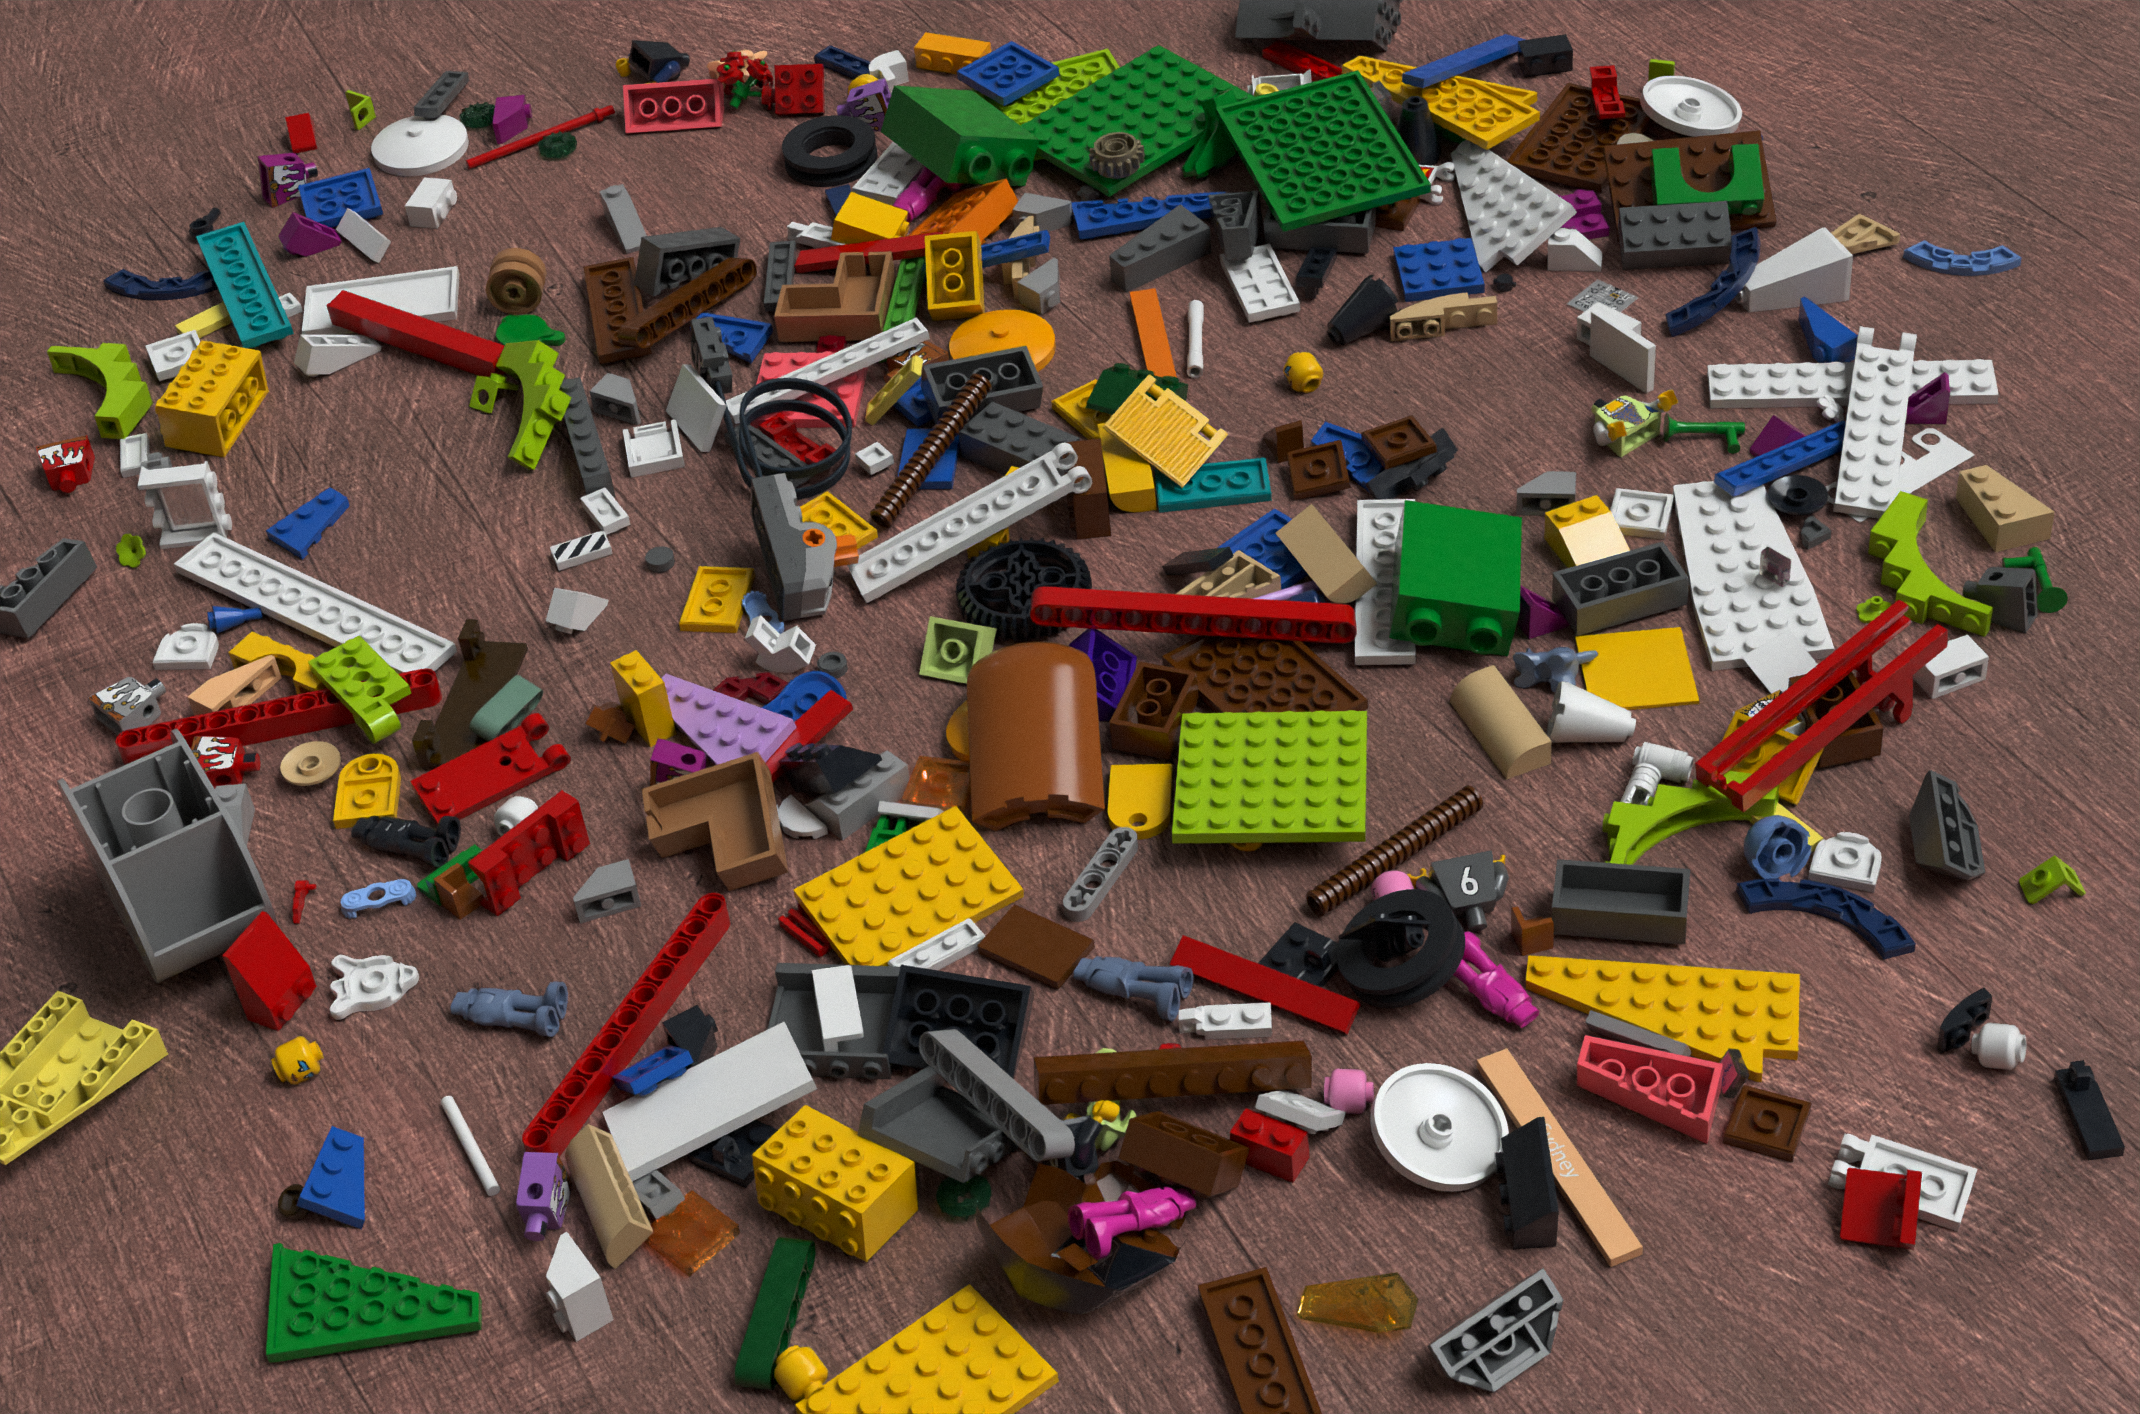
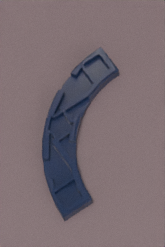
[1665,227,1761,337]
[103,269,217,301]
[1736,878,1916,960]

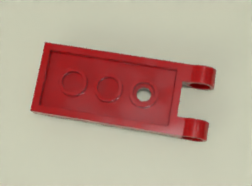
[410,713,571,826]

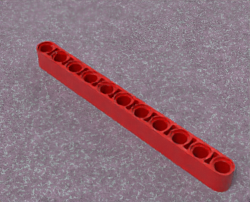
[1030,586,1357,643]
[115,668,442,765]
[522,892,731,1157]

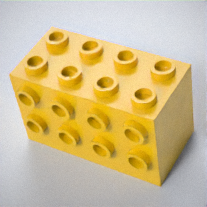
[155,340,269,458]
[752,1105,918,1262]

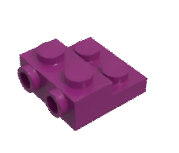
[1556,189,1609,240]

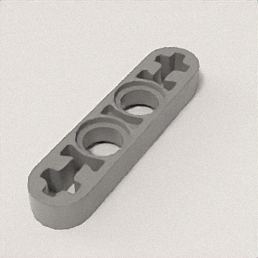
[1063,827,1138,922]

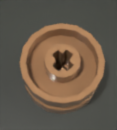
[485,248,547,315]

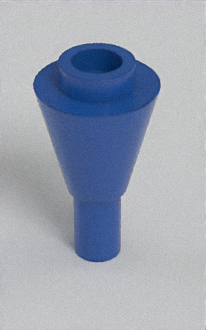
[207,606,262,634]

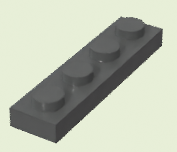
[414,71,469,120]
[764,240,797,312]
[724,424,814,488]

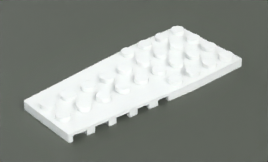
[1673,481,1835,671]

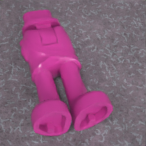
[892,166,964,223]
[1453,931,1540,1028]
[1068,1187,1196,1260]

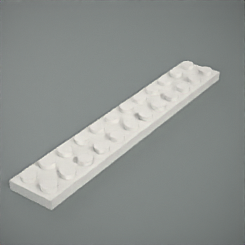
[174,532,457,674]

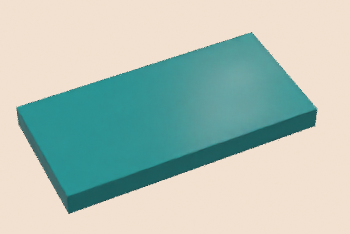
[1154,458,1272,513]

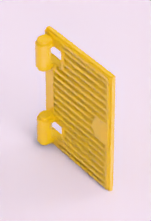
[1102,374,1228,488]

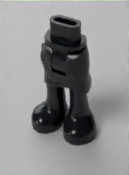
[351,815,461,867]

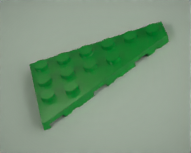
[266,1243,482,1363]

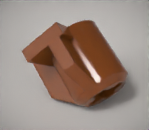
[585,702,635,744]

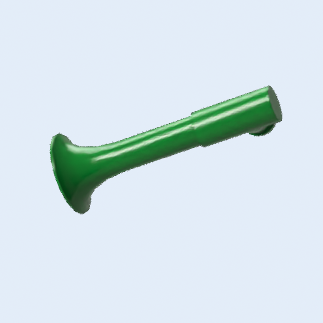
[1663,413,1745,454]
[2002,547,2068,613]

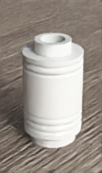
[1632,742,1694,783]

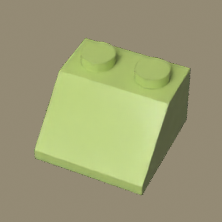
[919,616,996,684]

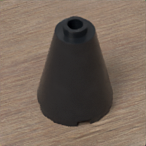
[1396,96,1441,166]
[1327,275,1402,345]

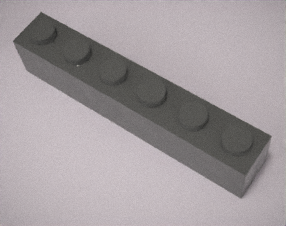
[559,377,616,498]

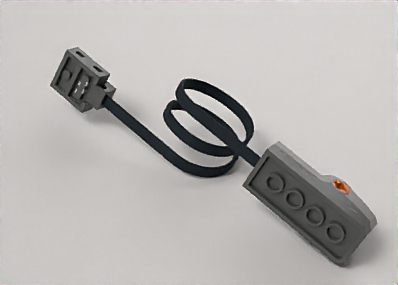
[690,317,859,621]

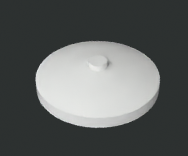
[1640,76,1742,137]
[371,114,469,177]
[1370,1063,1509,1192]

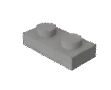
[633,1170,685,1220]

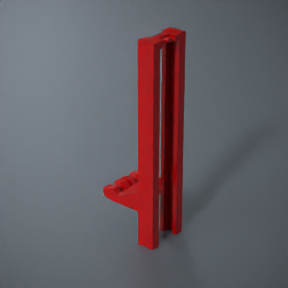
[1695,600,1948,813]

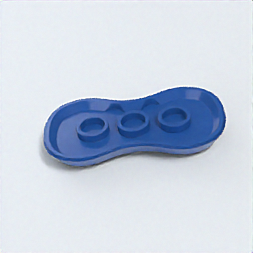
[761,671,847,722]

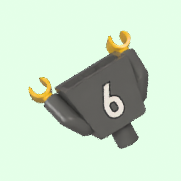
[1407,850,1509,932]

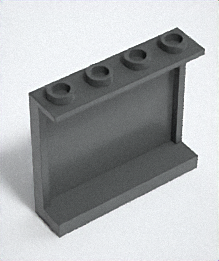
[767,963,900,1080]
[857,1066,1019,1183]

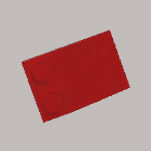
[222,911,317,1031]

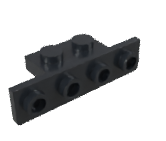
[1365,428,1458,500]

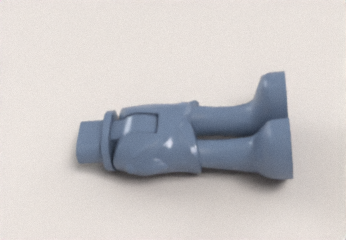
[1073,956,1193,1021]
[450,981,568,1037]

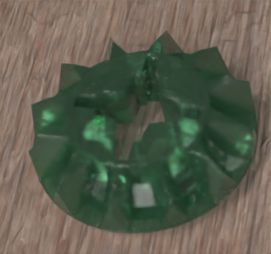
[459,102,495,128]
[538,131,577,158]
[936,1174,992,1221]

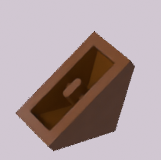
[1263,420,1304,463]

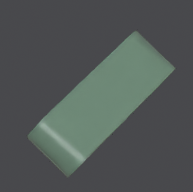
[469,675,544,742]

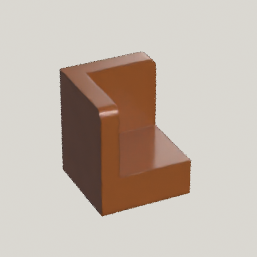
[433,863,484,920]
[1511,906,1554,956]

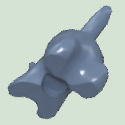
[1513,647,1598,692]

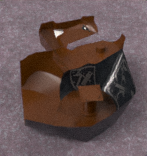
[976,1161,1188,1314]

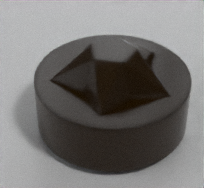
[278,1184,310,1221]

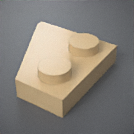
[1831,214,1900,254]

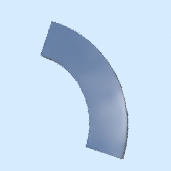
[1903,240,2021,276]

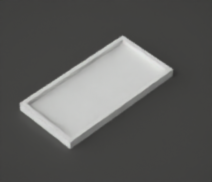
[302,266,459,335]
[603,1022,817,1182]

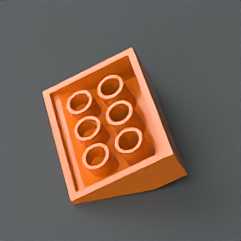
[908,179,1018,245]

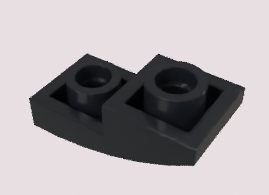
[1937,988,1993,1054]

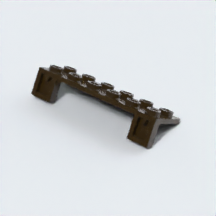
[412,619,528,767]

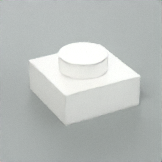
[855,442,894,475]

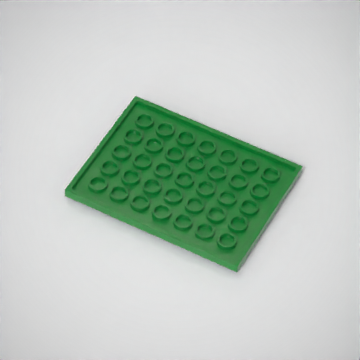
[1021,45,1255,197]
[1216,70,1431,232]

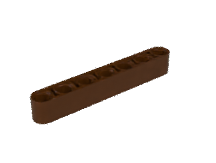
[618,257,757,349]

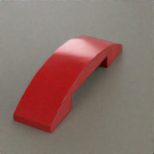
[1589,65,1625,120]
[758,413,843,465]

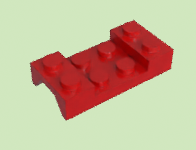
[468,790,590,917]

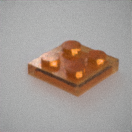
[902,755,971,814]
[644,1190,740,1277]

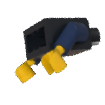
[616,40,690,84]

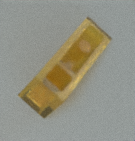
[1297,1272,1419,1333]

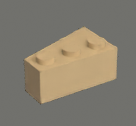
[1956,465,2054,552]
[1176,550,1281,599]

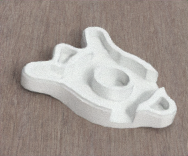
[330,955,419,1020]

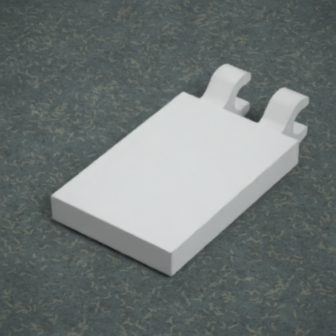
[1828,1134,1977,1232]

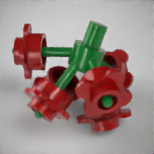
[716,51,775,110]

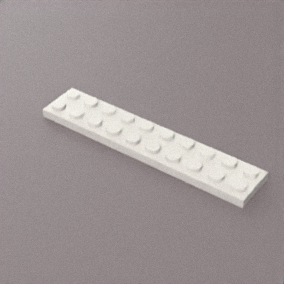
[1707,359,1999,408]

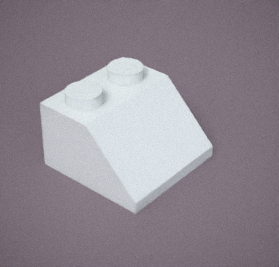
[546,1232,614,1342]

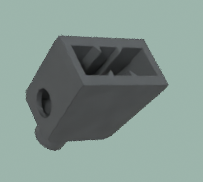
[1963,567,2038,633]

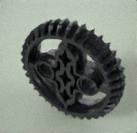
[955,536,1092,643]

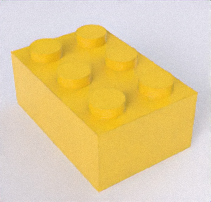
[925,231,985,321]

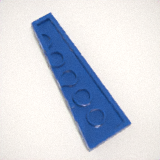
[1072,191,1226,239]

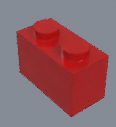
[1230,1108,1309,1183]

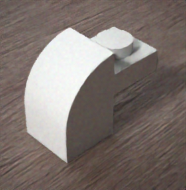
[869,50,909,94]
[745,615,816,673]

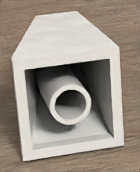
[1735,227,1853,312]

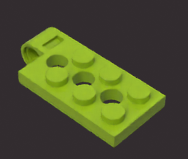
[308,635,411,744]

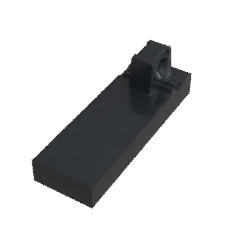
[1296,246,1337,299]
[2054,1060,2125,1161]

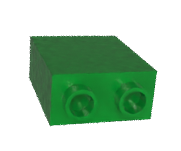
[881,85,1040,186]
[1389,500,1522,656]

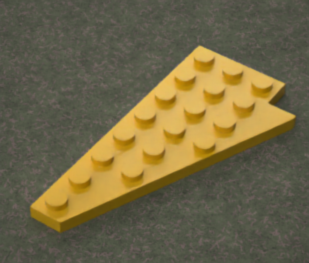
[1342,56,1540,150]
[1526,955,1800,1082]

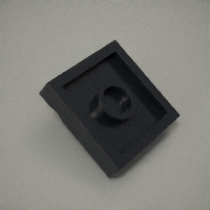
[1258,922,1339,988]
[689,1120,778,1188]

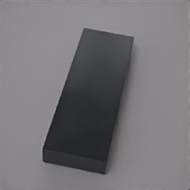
[1162,547,1234,576]

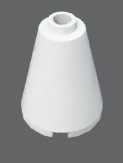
[1547,681,1636,743]

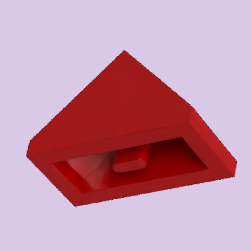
[285,113,317,154]

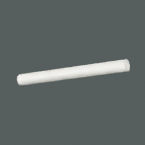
[441,1096,500,1196]

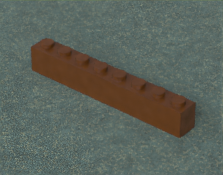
[1034,1040,1312,1105]

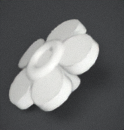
[1817,395,1844,423]

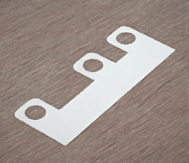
[1826,428,1975,523]

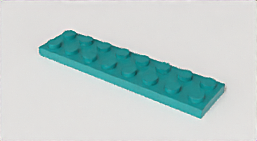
[196,222,294,348]

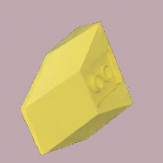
[0,991,168,1165]

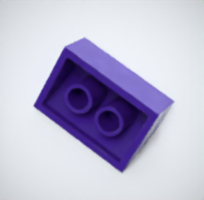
[1069,629,1137,721]

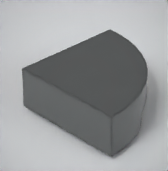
[1801,515,1832,550]

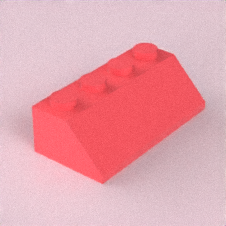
[623,78,724,134]

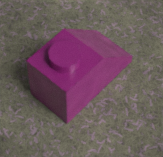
[493,95,532,144]
[278,212,342,257]

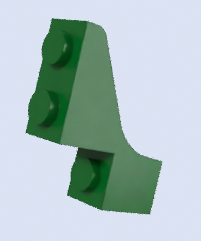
[1182,89,1238,179]

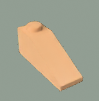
[188,655,282,716]

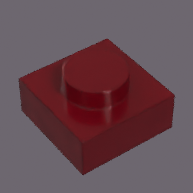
[816,335,847,353]

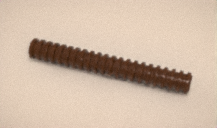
[870,374,992,528]
[1306,785,1483,917]

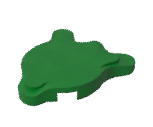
[496,314,566,346]

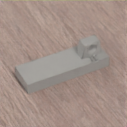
[1585,1010,1692,1057]

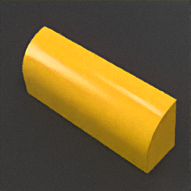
[1098,423,1157,512]

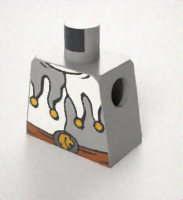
[88,677,166,735]

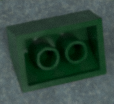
[1086,363,1188,415]

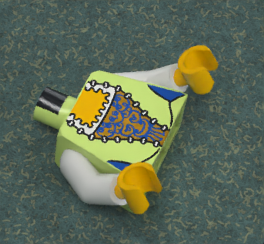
[1591,390,1678,457]

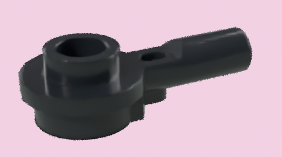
[189,207,221,240]

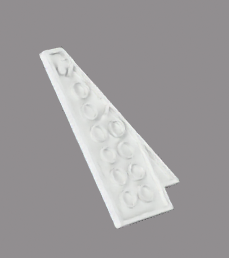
[1451,140,1577,273]

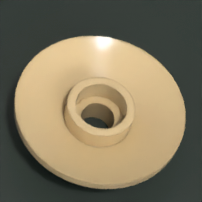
[280,741,341,786]

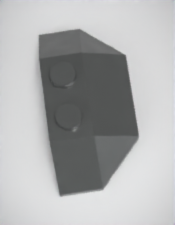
[1909,770,1985,880]
[1427,1268,1564,1393]

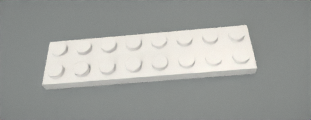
[1355,499,1416,665]

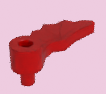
[292,880,316,924]

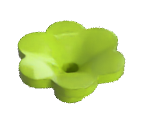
[116,534,146,568]
[1856,596,1892,623]

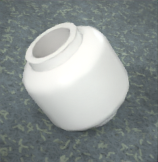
[494,796,538,836]
[1972,1023,2027,1070]

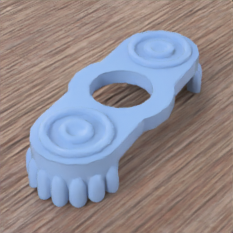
[742,591,784,634]
[340,879,416,919]

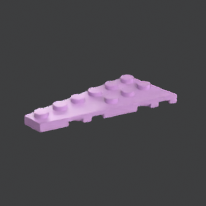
[661,674,796,765]

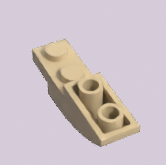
[1002,216,1040,299]
[1390,292,1497,341]

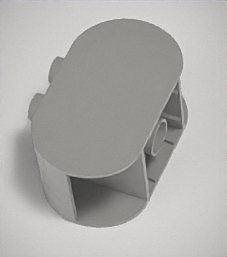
[57,728,278,983]

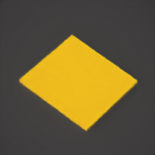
[1575,627,1699,710]

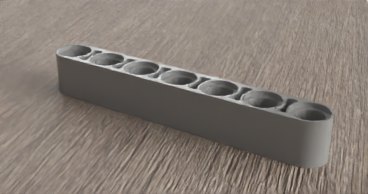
[919,1029,1075,1162]

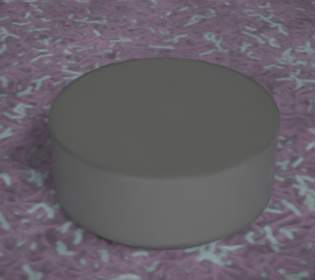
[645,546,675,573]
[817,652,848,679]

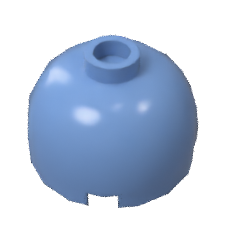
[1744,815,1811,882]

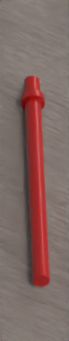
[465,105,615,169]

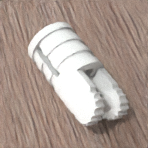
[1620,763,1661,806]

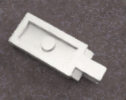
[787,222,845,248]
[1179,1003,1272,1040]

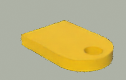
[333,754,401,829]
[1108,764,1173,840]

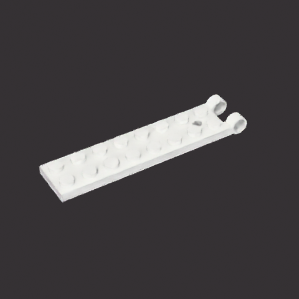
[1833,326,1917,519]
[847,443,1092,603]

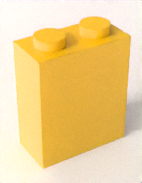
[831,192,910,245]
[610,650,677,747]

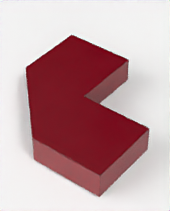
[713,672,788,705]

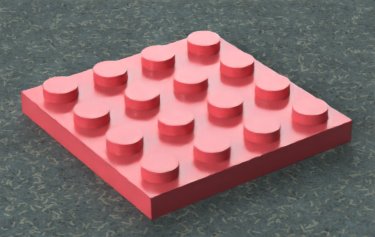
[750,351,868,428]

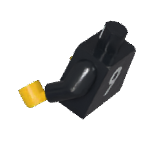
[1042,1100,1120,1184]

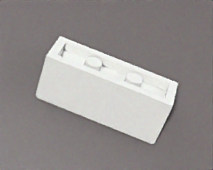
[812,965,864,1052]

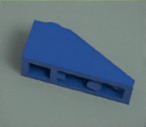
[1799,296,1858,363]

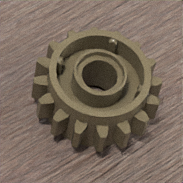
[1089,132,1145,179]

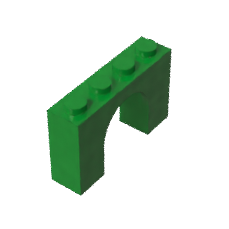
[1649,144,1764,215]

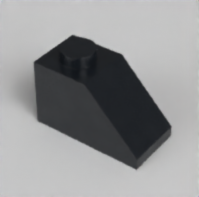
[662,1005,718,1070]

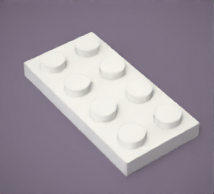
[852,142,924,205]
[1220,244,1300,323]

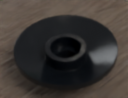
[1768,475,1828,515]

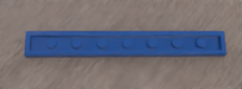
[1402,34,1526,89]

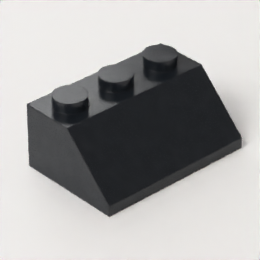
[778,743,882,794]
[1494,1117,1559,1250]

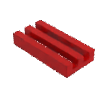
[778,904,833,958]

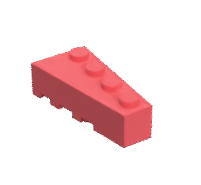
[1577,1035,1723,1144]

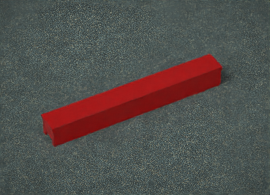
[326,290,505,377]

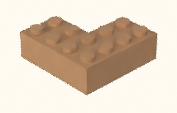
[774,251,895,343]
[641,752,788,891]

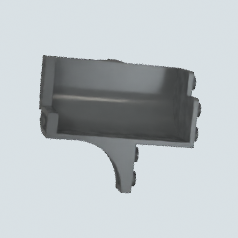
[1235,0,1403,51]

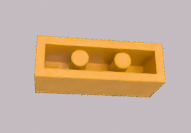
[914,32,992,74]

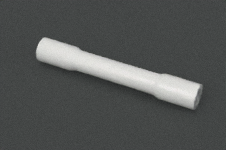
[1187,300,1204,378]

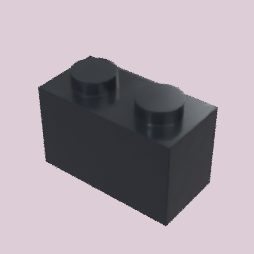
[1518,34,1573,78]

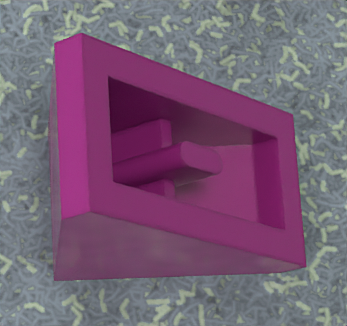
[1905,372,1950,424]
[1749,415,1807,457]
[1517,585,1569,639]

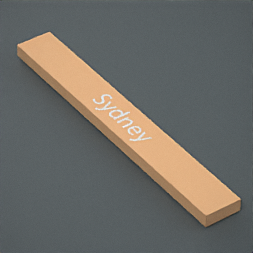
[1477,1048,1643,1267]

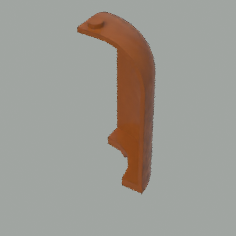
[967,642,1105,831]

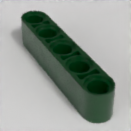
[735,1237,816,1390]

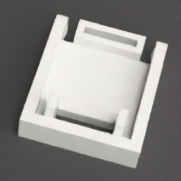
[623,419,685,478]

